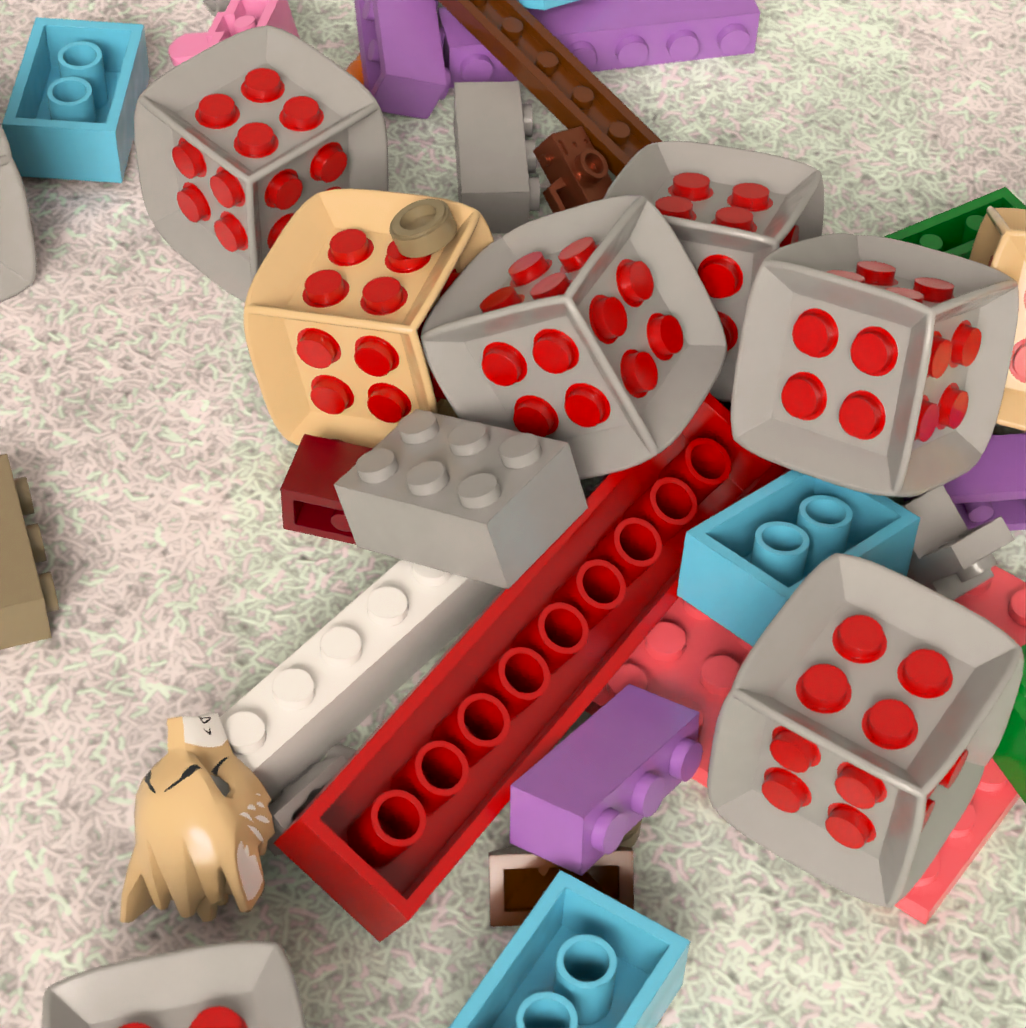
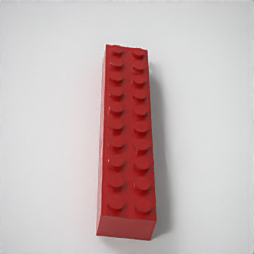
[273,392,786,942]

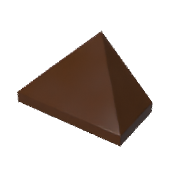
[488,845,634,927]

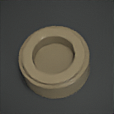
[389,199,457,258]

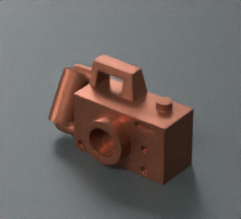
[533,126,612,213]

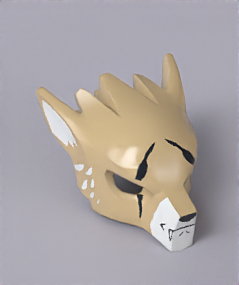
[120,712,275,923]

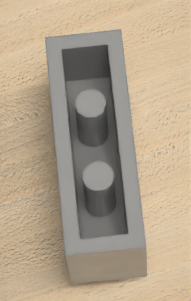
[454,81,540,234]

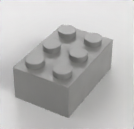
[334,409,588,589]

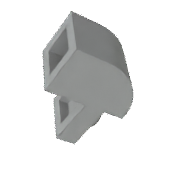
[900,485,1015,600]

